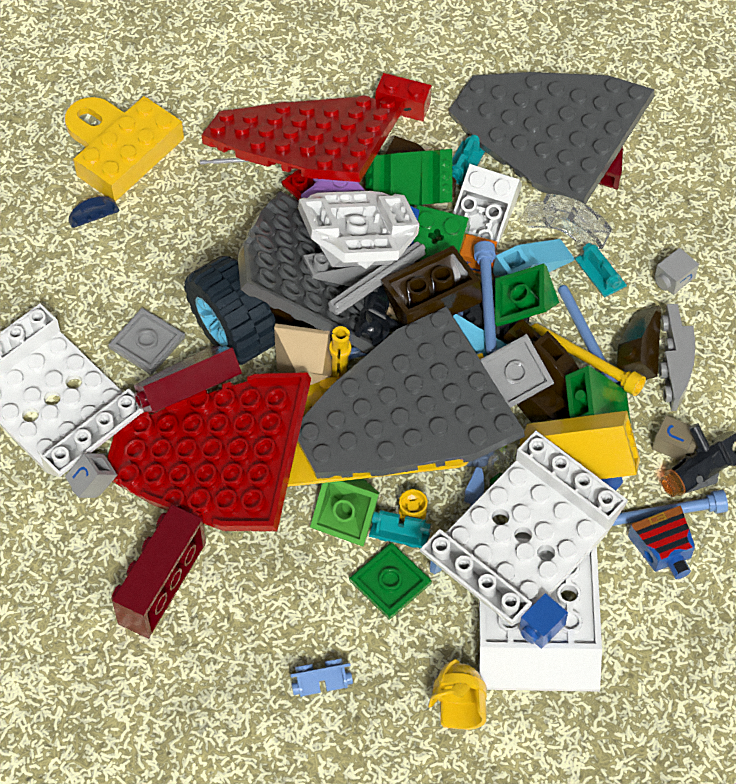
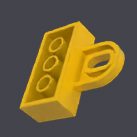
[65,96,184,202]

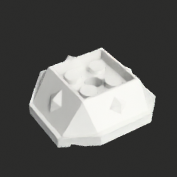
[298,191,419,269]

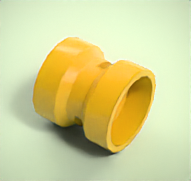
[398,489,428,523]

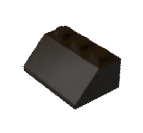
[381,245,483,326]

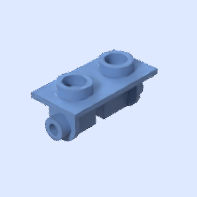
[289,658,353,697]

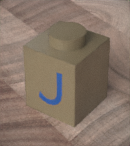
[652,415,697,461]

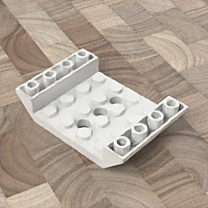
[0,304,144,477]
[420,431,628,626]
[478,532,602,692]

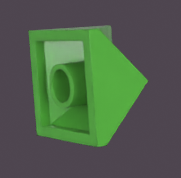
[310,478,380,547]

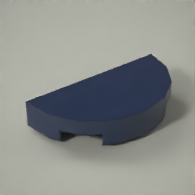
[68,196,120,228]

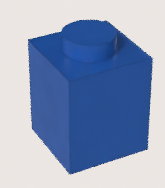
[519,593,568,649]

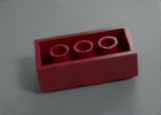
[111,505,206,639]

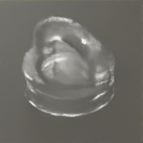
[487,447,515,476]

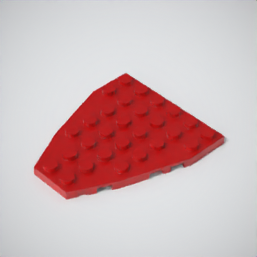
[201,95,404,182]
[107,372,312,532]

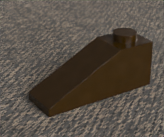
[617,305,661,380]

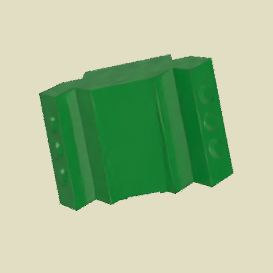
[366,149,453,206]

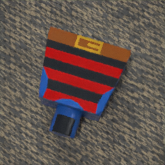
[628,506,695,579]

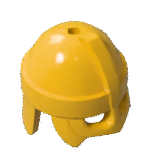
[428,659,487,730]

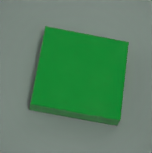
[349,542,432,620]

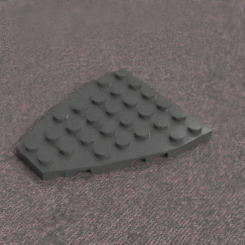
[449,72,655,206]
[237,191,376,354]
[298,307,525,479]

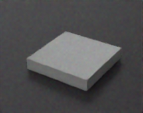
[108,308,185,375]
[480,334,554,408]

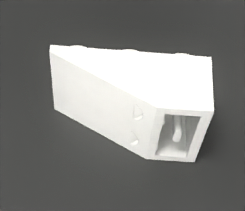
[453,164,522,246]

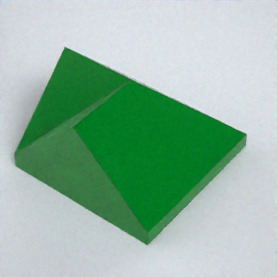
[495,263,560,326]

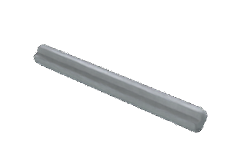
[328,242,426,315]

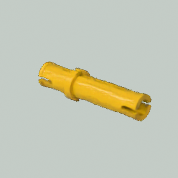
[329,326,351,377]

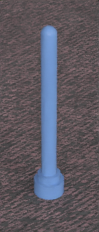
[474,241,497,355]
[558,285,622,387]
[612,489,728,526]

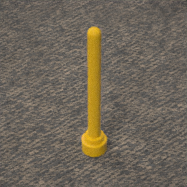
[531,323,646,396]

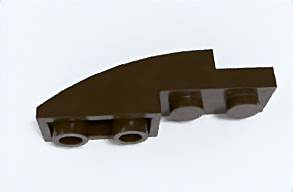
[503,319,579,403]
[517,387,570,423]

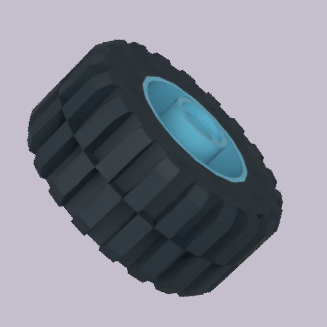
[184,256,275,365]

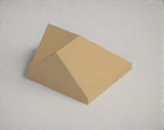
[274,324,332,385]

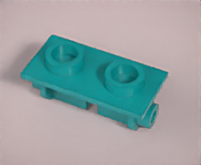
[452,135,485,186]
[575,243,627,298]
[369,510,431,548]

